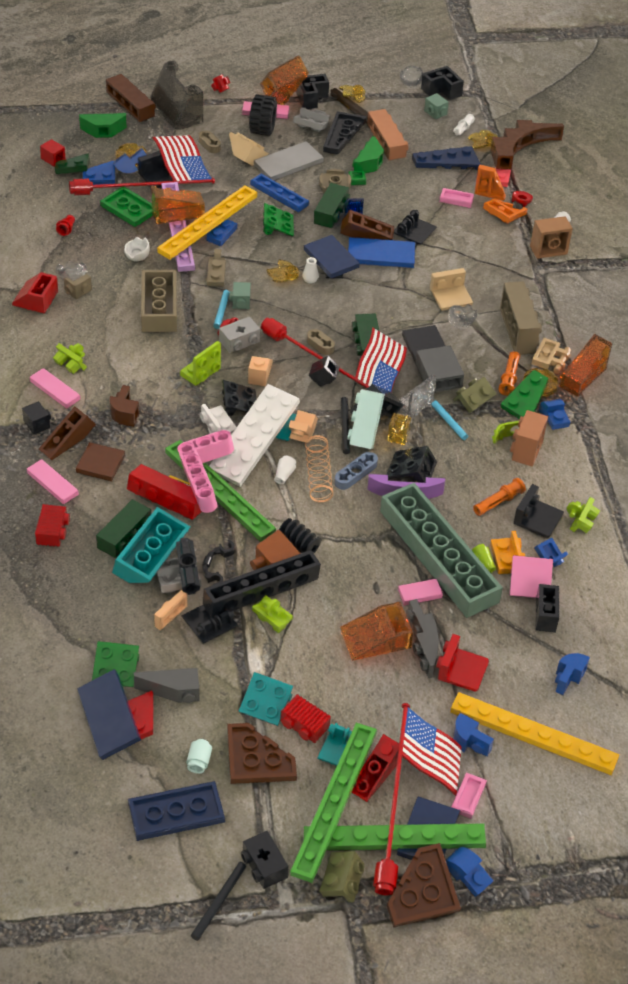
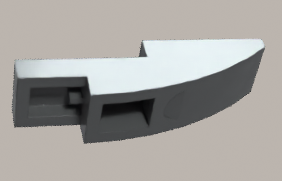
[406,599,439,678]

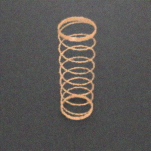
[305,435,333,502]

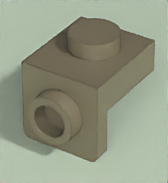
[64,274,92,299]

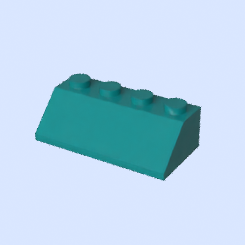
[112,507,191,583]

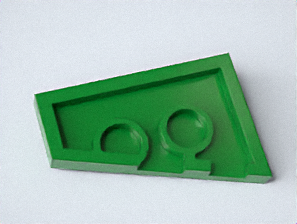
[501,370,548,419]

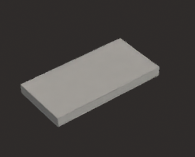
[254,141,324,180]

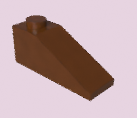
[340,210,394,240]
[39,406,96,460]

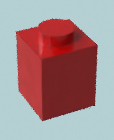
[40,139,66,167]

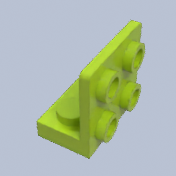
[180,341,221,386]

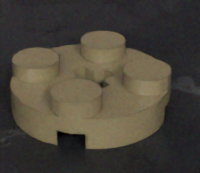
[319,169,351,193]

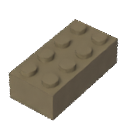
[141,270,177,332]
[500,281,542,355]

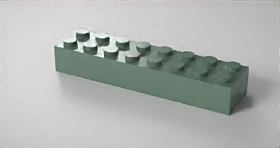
[380,483,503,618]

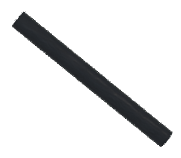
[341,397,350,454]
[191,862,247,941]

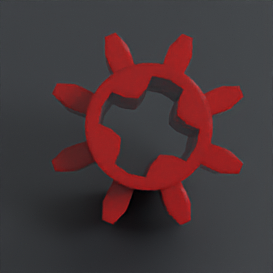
[211,74,231,93]

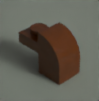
[110,385,139,427]

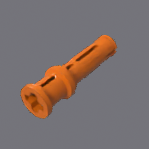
[498,351,520,396]
[473,478,526,516]

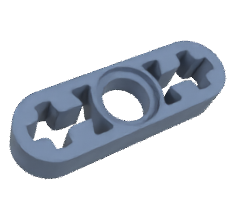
[335,452,378,490]

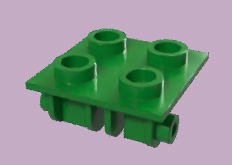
[263,203,294,236]
[92,641,140,687]

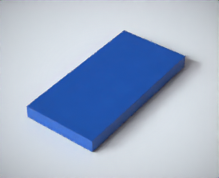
[348,237,415,268]

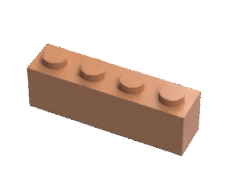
[367,109,408,160]

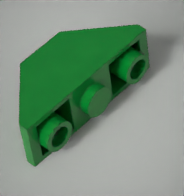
[79,113,127,138]
[352,136,384,173]

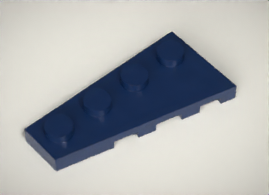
[412,146,481,170]

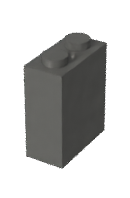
[415,345,464,393]

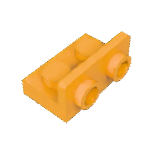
[490,531,525,574]

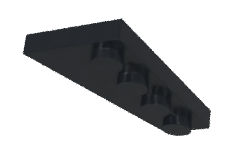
[323,111,367,154]

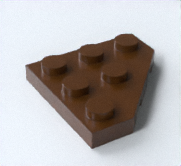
[227,723,297,784]
[387,843,461,928]

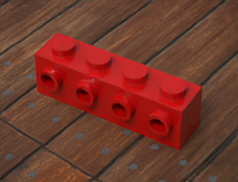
[127,464,202,520]

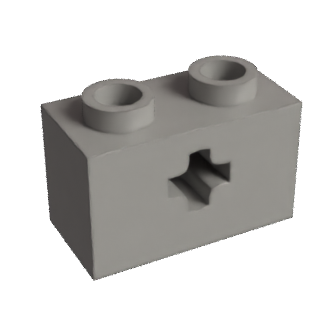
[219,316,260,353]

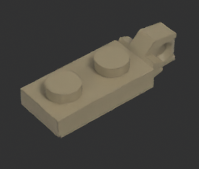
[207,249,226,287]

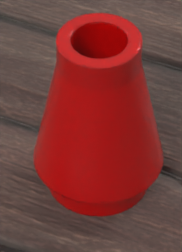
[56,215,75,236]

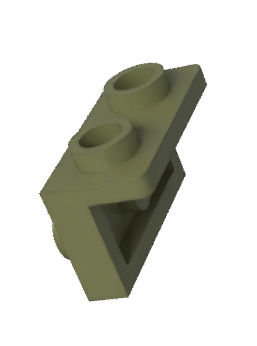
[453,377,497,413]
[319,851,364,903]

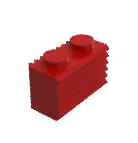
[35,504,70,547]
[280,694,331,743]

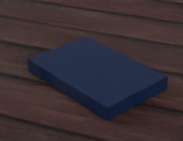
[304,235,360,278]
[397,796,460,860]

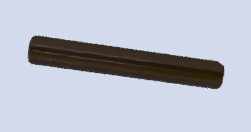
[330,88,368,123]

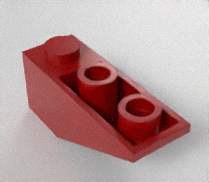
[352,734,399,802]

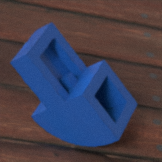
[113,148,147,173]
[538,399,570,430]
[555,653,590,695]
[453,713,494,757]
[445,847,493,897]

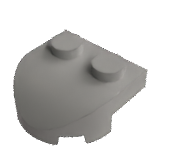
[293,108,330,132]
[157,558,202,593]

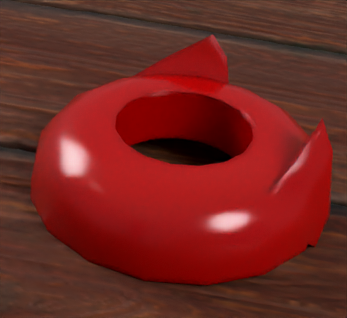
[512,191,533,207]

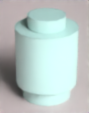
[186,739,212,774]

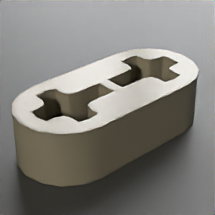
[199,130,221,153]
[307,329,335,355]

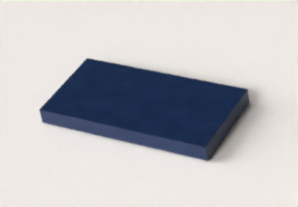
[77,669,141,760]
[128,781,225,841]

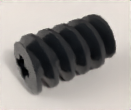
[279,518,322,553]

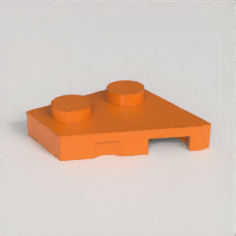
[474,165,506,201]
[483,198,528,223]

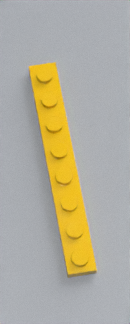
[157,185,257,260]
[450,692,620,776]

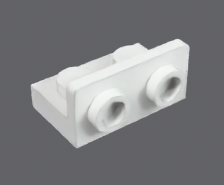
[200,404,237,435]

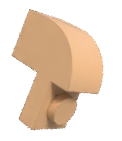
[289,410,318,443]

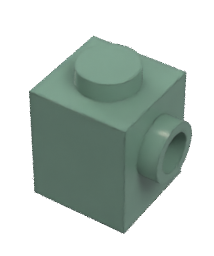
[424,93,449,119]
[229,282,251,309]

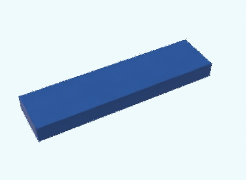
[250,174,309,213]

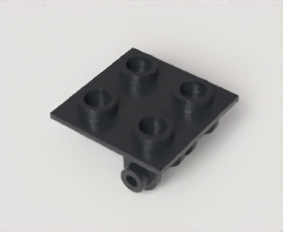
[394,210,437,245]
[222,380,257,416]
[181,605,238,644]

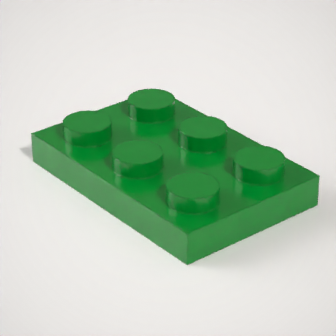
[100,187,158,227]

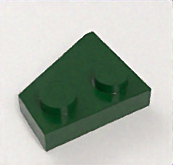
[55,153,90,174]

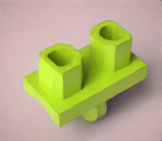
[53,343,87,374]
[566,497,600,533]
[252,596,293,633]

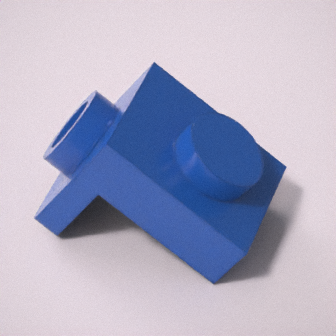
[534,538,569,568]

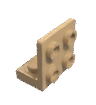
[430,268,473,311]

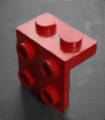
[436,634,489,692]

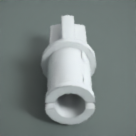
[453,114,475,136]

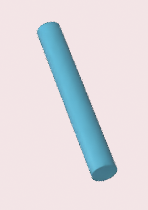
[213,290,230,329]
[431,400,468,440]

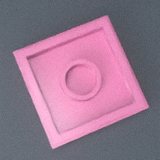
[509,555,553,598]

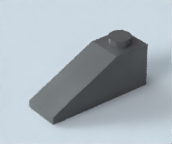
[134,668,199,703]

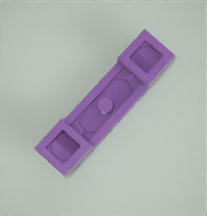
[368,474,445,499]

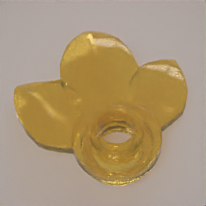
[339,85,366,103]
[468,130,498,149]
[266,259,300,283]

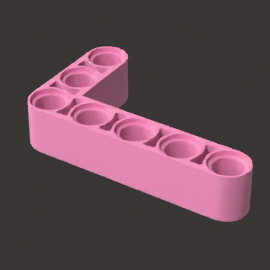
[178,430,234,513]

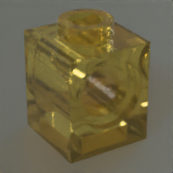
[387,413,412,445]

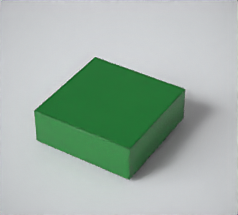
[348,171,366,185]

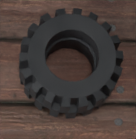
[249,94,277,136]

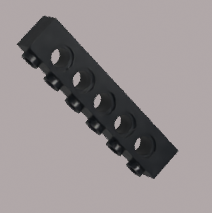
[202,550,321,618]

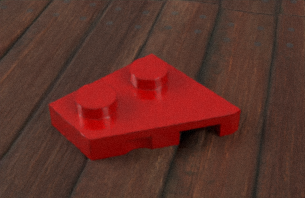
[128,691,154,740]

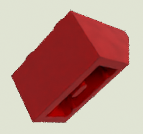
[12,272,58,314]

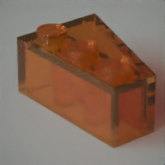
[151,186,205,224]
[560,334,613,397]

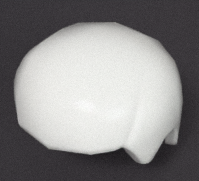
[124,237,150,261]

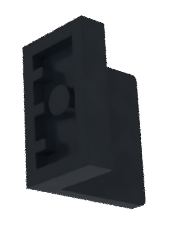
[138,150,173,190]
[386,446,437,483]
[513,484,564,538]

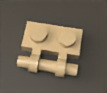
[531,338,571,374]

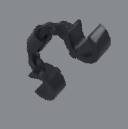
[202,540,235,585]

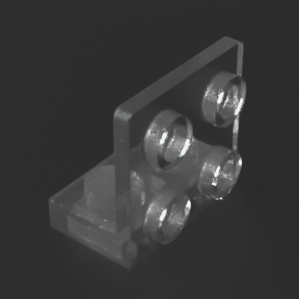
[399,375,436,420]

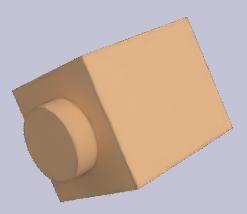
[248,356,273,387]

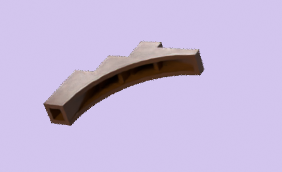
[490,120,564,170]

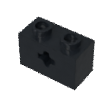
[535,584,559,633]
[241,831,289,889]

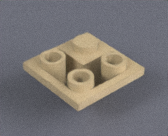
[229,132,269,166]

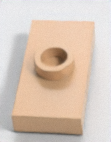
[154,590,187,630]

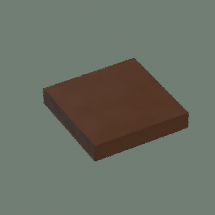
[76,442,125,481]

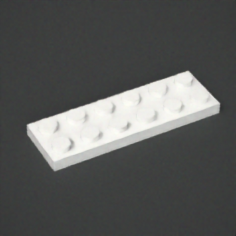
[209,384,300,487]

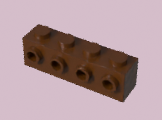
[106,74,156,122]

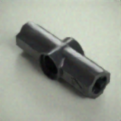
[176,538,200,595]

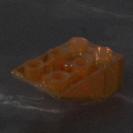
[260,55,309,105]
[340,602,413,661]

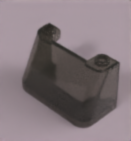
[150,60,203,130]

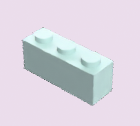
[347,389,385,449]

